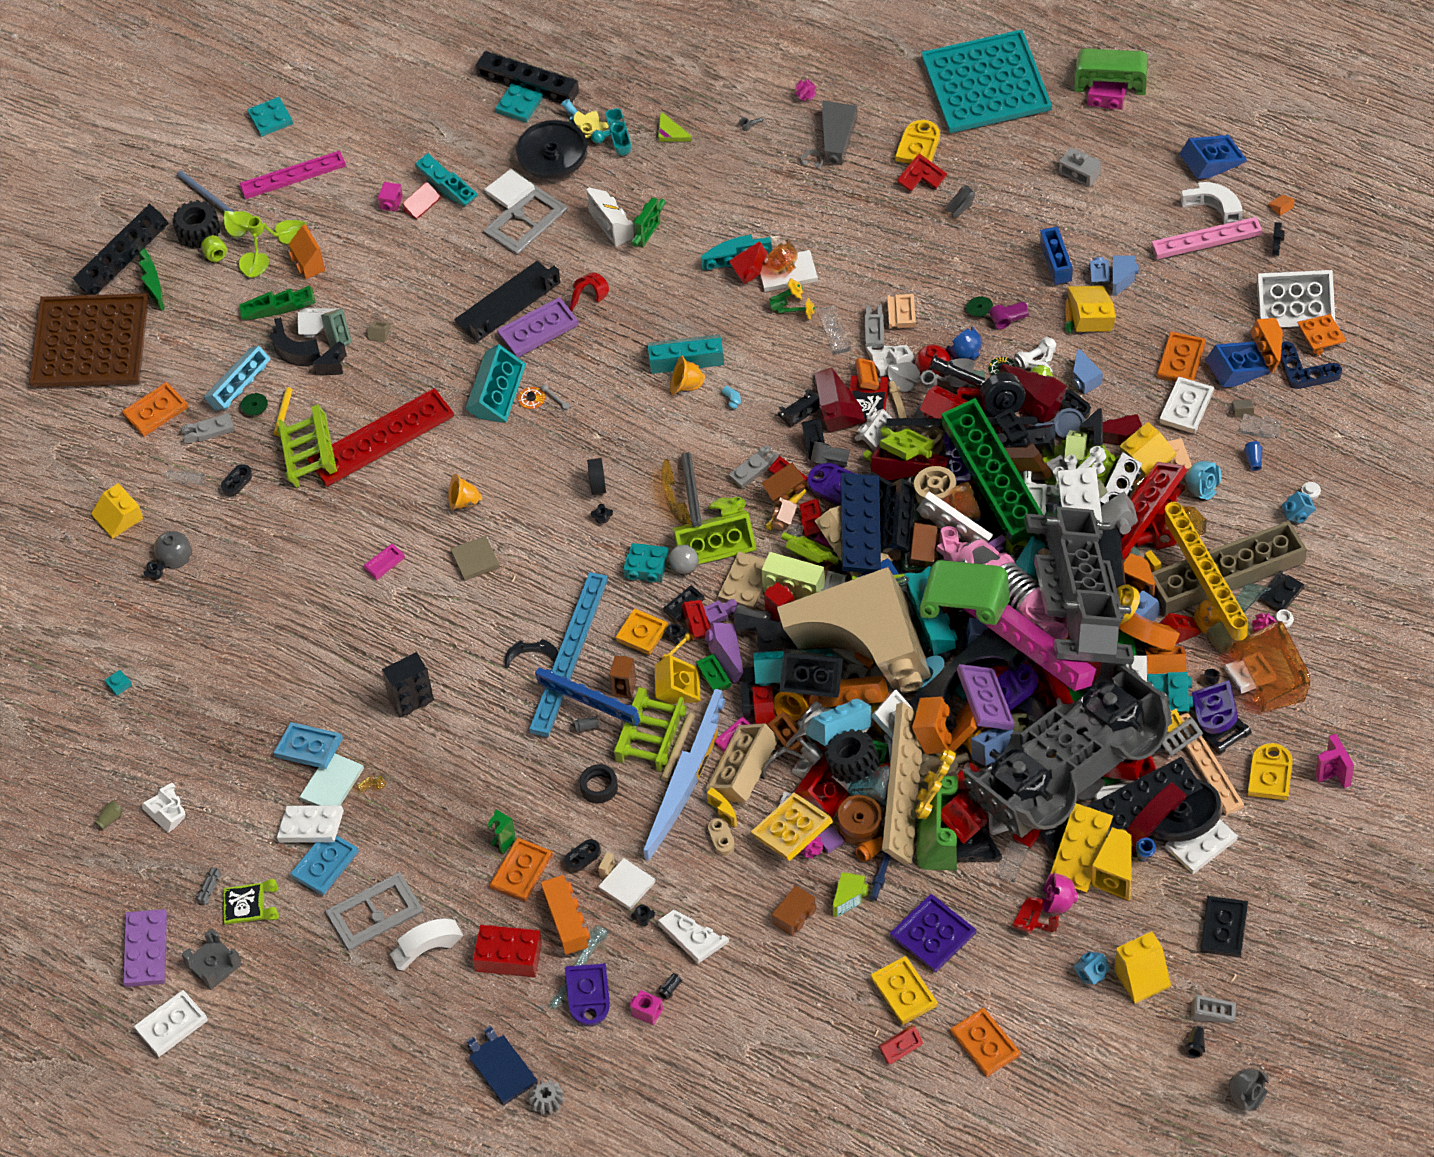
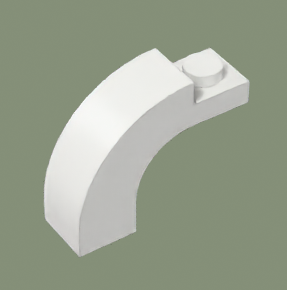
[1181,182,1243,224]
[390,919,463,971]

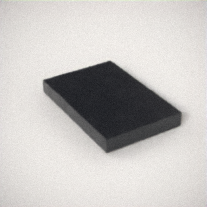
[1200,896,1248,958]

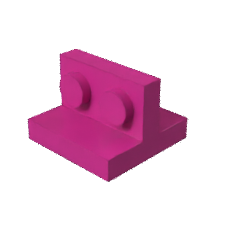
[1315,734,1354,788]

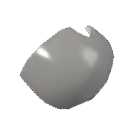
[669,545,699,574]

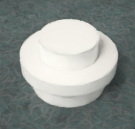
[1301,482,1321,500]
[1274,609,1294,628]

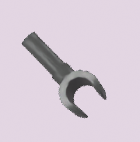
[739,117,764,131]

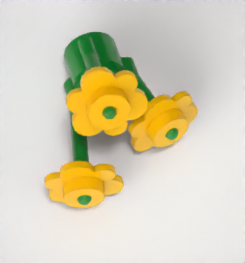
[769,278,815,320]

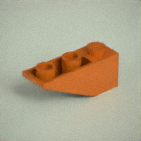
[1250,318,1283,373]

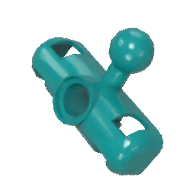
[591,108,631,156]

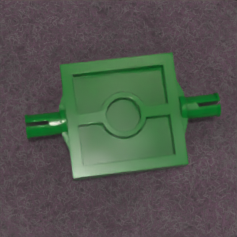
[630,197,666,248]

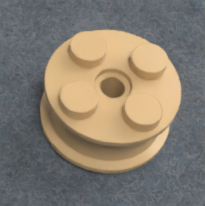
[914,466,957,505]

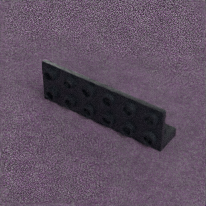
[454,261,561,342]
[1085,756,1202,840]

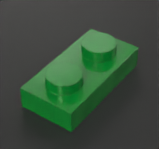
[696,654,731,692]

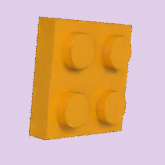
[615,608,668,656]

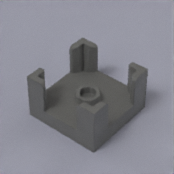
[182,928,242,990]

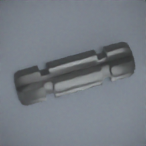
[197,867,221,905]

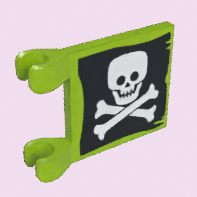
[224,879,279,925]

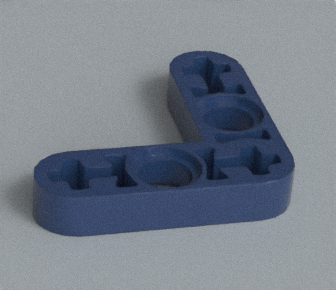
[1280,341,1342,389]

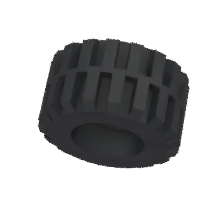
[172,200,220,248]
[825,729,879,784]

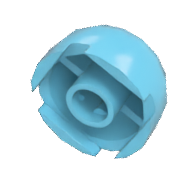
[1185,461,1221,500]

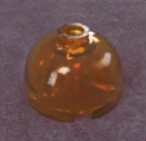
[762,239,798,275]
[947,482,980,520]

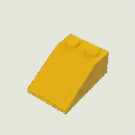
[1067,286,1116,332]

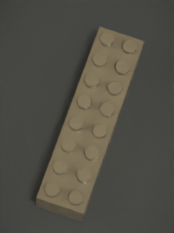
[1152,521,1307,615]

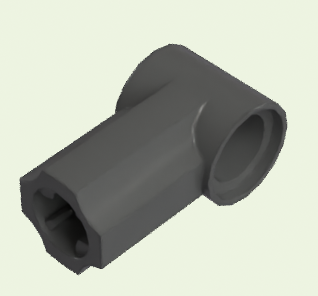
[811,442,850,467]

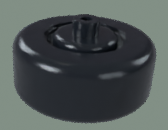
[979,372,1026,417]

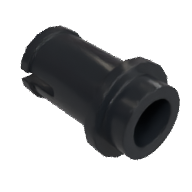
[658,973,682,1000]

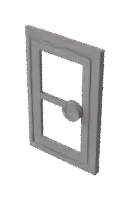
[483,185,568,255]
[325,872,424,951]

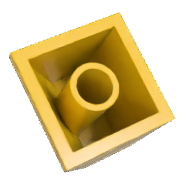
[1092,827,1132,901]
[1115,931,1171,1004]

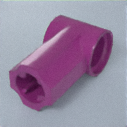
[989,301,1029,329]

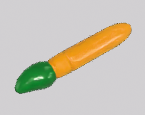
[1065,297,1074,333]

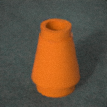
[855,836,883,862]

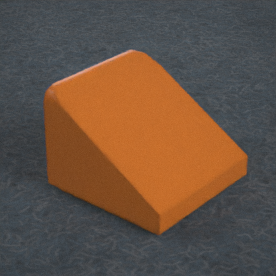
[1268,195,1295,216]

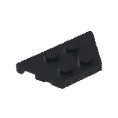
[941,821,1002,862]

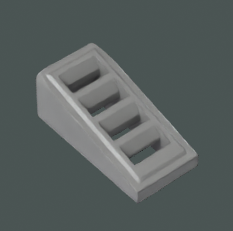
[1162,717,1203,756]
[1191,995,1236,1023]

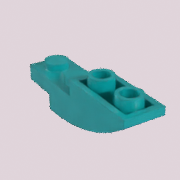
[415,153,478,206]
[701,234,773,271]

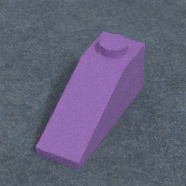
[705,622,743,683]

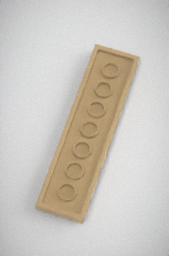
[882,702,922,865]

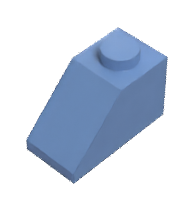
[1112,255,1139,296]
[1073,349,1103,395]
[971,728,1014,766]

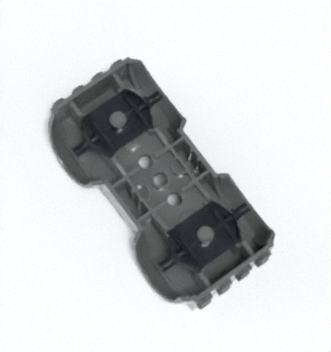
[963,662,1172,838]

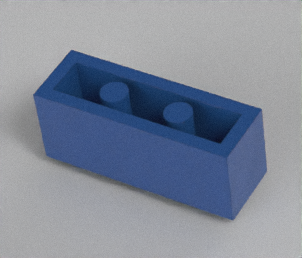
[1040,226,1073,285]

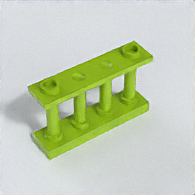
[277,404,337,488]
[614,687,687,772]

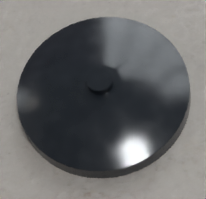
[516,120,588,179]
[1151,779,1222,842]

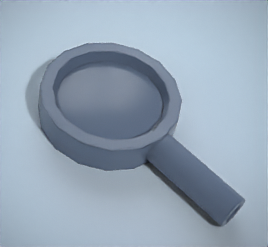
[1032,408,1085,440]

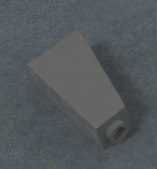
[822,100,858,165]

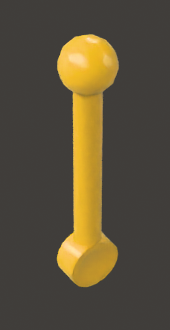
[662,633,692,660]

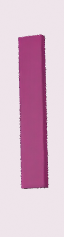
[239,150,346,199]

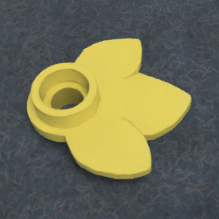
[574,111,608,138]

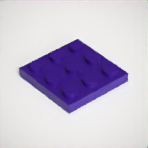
[890,894,976,973]

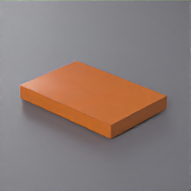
[1157,331,1206,382]
[122,382,189,437]
[948,702,977,751]
[490,837,553,903]
[950,1007,1021,1077]

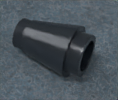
[1184,1026,1205,1058]

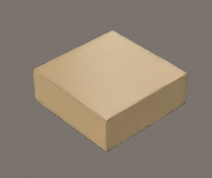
[598,852,615,879]

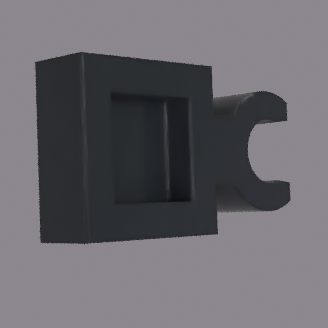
[1272,222,1285,256]

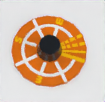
[518,387,545,409]

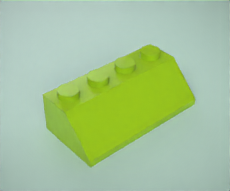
[672,510,757,564]

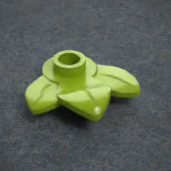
[708,497,746,516]

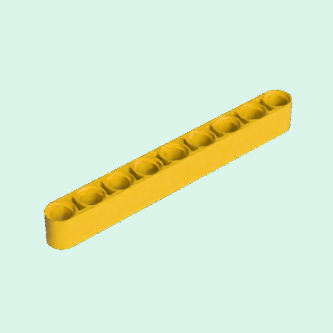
[1165,502,1248,640]

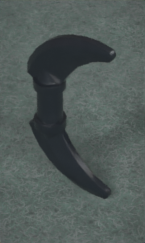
[505,639,558,668]

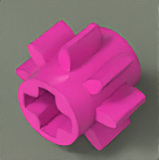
[795,79,816,101]
[1251,613,1276,637]
[800,836,823,859]

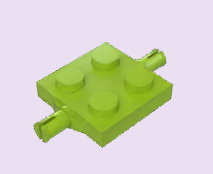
[880,428,934,460]
[781,532,841,565]

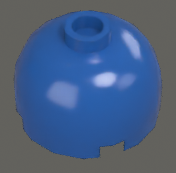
[946,326,982,361]

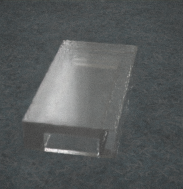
[996,841,1028,883]

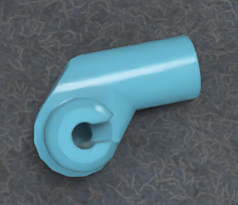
[562,99,577,125]
[722,386,741,409]

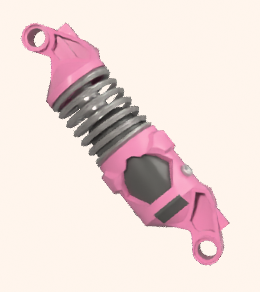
[936,526,1068,639]

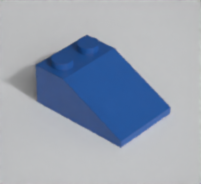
[1179,135,1247,179]
[1205,341,1271,387]

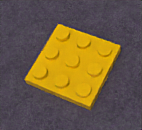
[751,793,833,861]

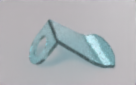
[1236,583,1271,613]

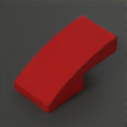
[799,499,822,537]

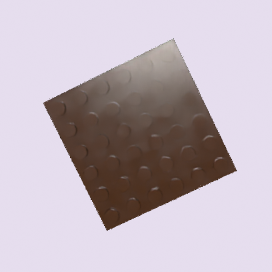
[29,293,149,388]

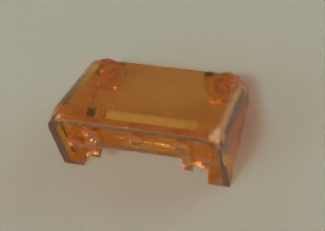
[1230,621,1311,712]

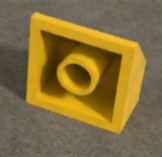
[1120,422,1177,476]
[91,483,143,539]
[654,655,701,704]

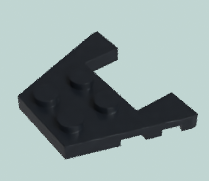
[734,613,797,685]

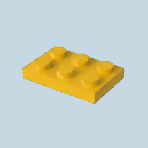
[870,956,938,1025]

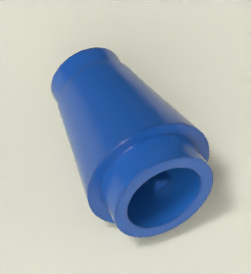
[1244,441,1263,471]
[1136,838,1156,862]

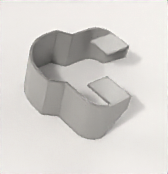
[801,149,823,168]

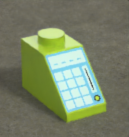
[833,872,869,917]

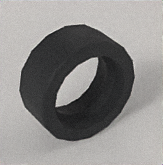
[587,458,606,495]
[580,764,618,804]

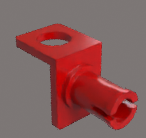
[1135,521,1177,550]

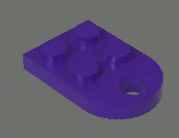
[808,463,855,506]
[997,664,1038,711]
[1192,680,1238,734]
[565,963,610,1026]

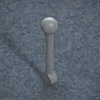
[541,385,570,410]

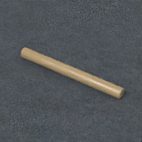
[661,713,695,781]

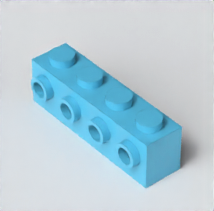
[203,345,271,411]

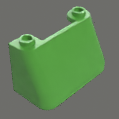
[1075,48,1148,95]
[920,560,1010,625]
[917,776,958,870]

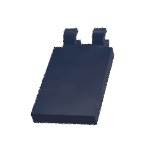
[466,1026,538,1105]

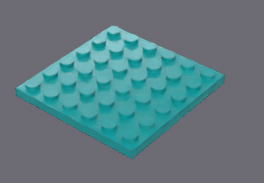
[921,29,1052,133]

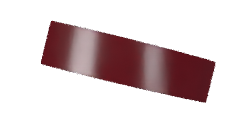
[1126,782,1187,856]

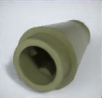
[95,800,124,830]

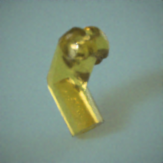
[356,775,386,793]

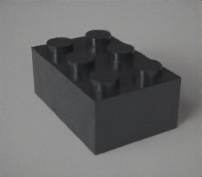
[382,652,434,717]

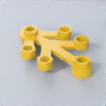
[915,749,956,819]

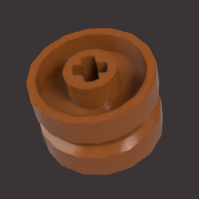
[837,794,882,846]

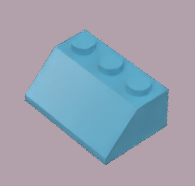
[804,699,871,746]

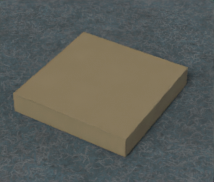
[451,536,500,581]

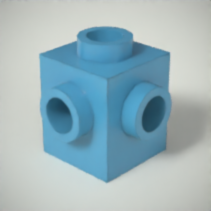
[1281,491,1316,523]
[1073,951,1111,985]

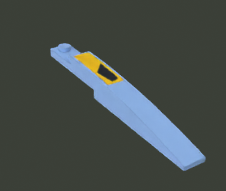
[644,689,725,861]

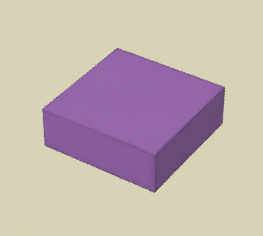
[818,826,844,854]

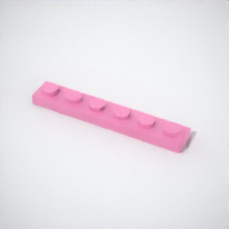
[1152,217,1262,259]

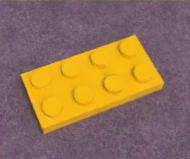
[1050,804,1113,893]

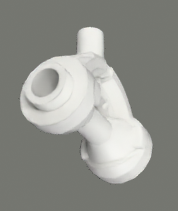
[1014,337,1057,373]

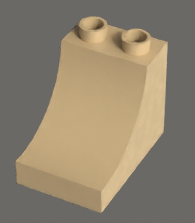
[777,567,931,692]

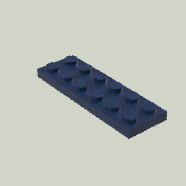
[840,473,881,573]

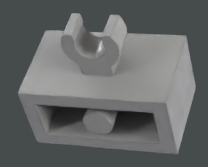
[1059,147,1101,188]

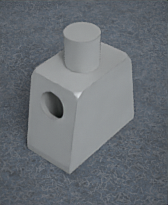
[1101,491,1138,534]

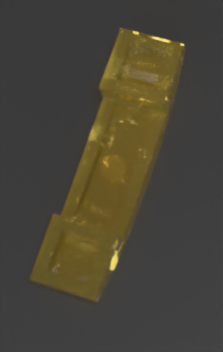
[661,459,691,525]

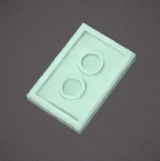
[300,754,364,806]

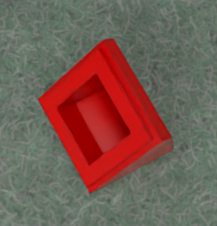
[1140,755,1157,777]

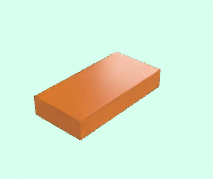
[855,358,879,390]

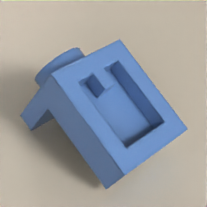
[1089,257,1110,284]

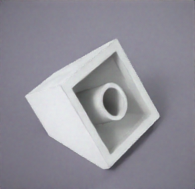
[298,308,340,337]

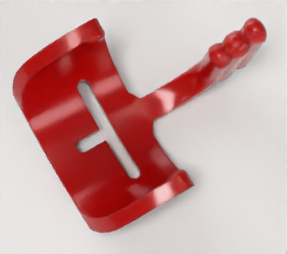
[569,272,609,312]
[1011,897,1059,934]

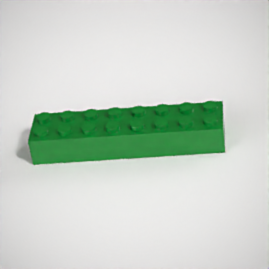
[941,398,1043,545]

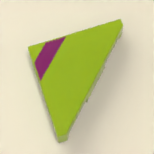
[659,113,692,142]

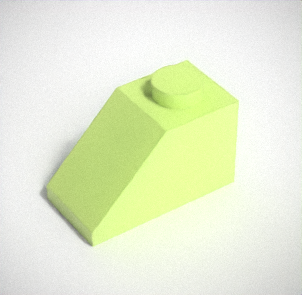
[1064,430,1088,462]

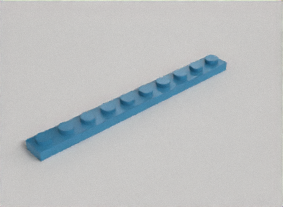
[530,572,608,737]

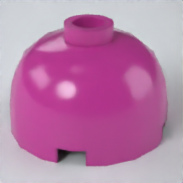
[1042,873,1078,914]

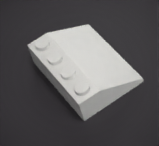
[1256,270,1335,328]

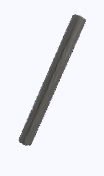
[681,452,702,527]

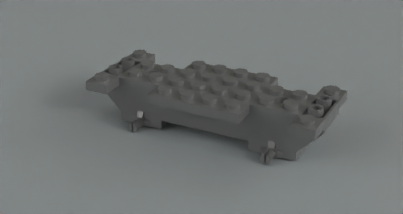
[1024,506,1134,665]

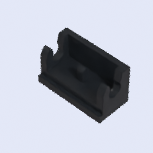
[778,389,820,428]

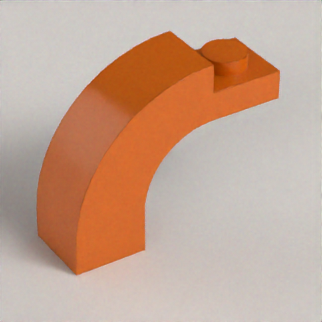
[1119,613,1180,651]

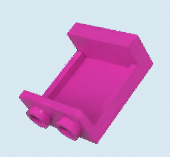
[1087,81,1127,110]

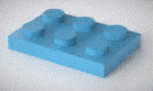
[274,722,343,769]
[290,835,359,896]

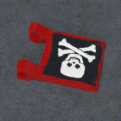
[850,375,888,422]

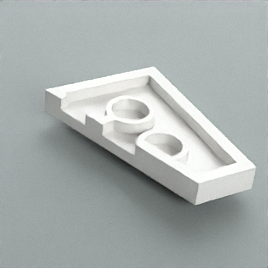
[658,910,729,964]

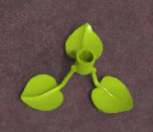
[224,211,307,278]

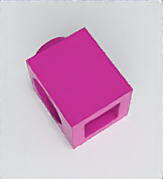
[378,182,403,212]
[630,990,663,1025]

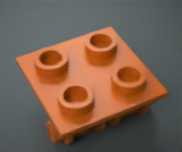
[1297,314,1347,355]

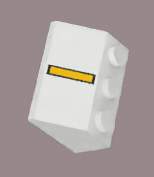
[586,188,635,247]

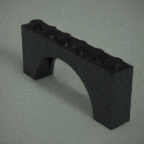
[908,628,1028,732]

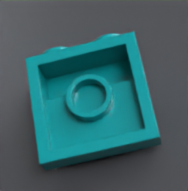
[623,543,669,583]
[1147,672,1193,713]

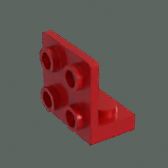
[941,790,989,844]

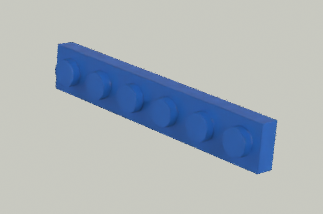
[535,667,640,726]

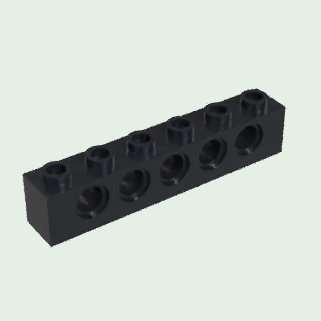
[475,50,579,104]
[72,203,169,295]

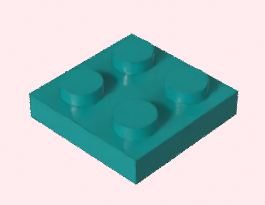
[495,84,543,123]
[247,97,293,137]

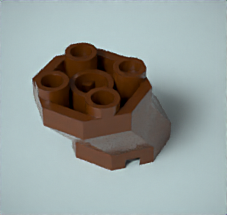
[1004,443,1053,480]

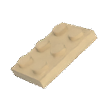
[718,552,766,610]

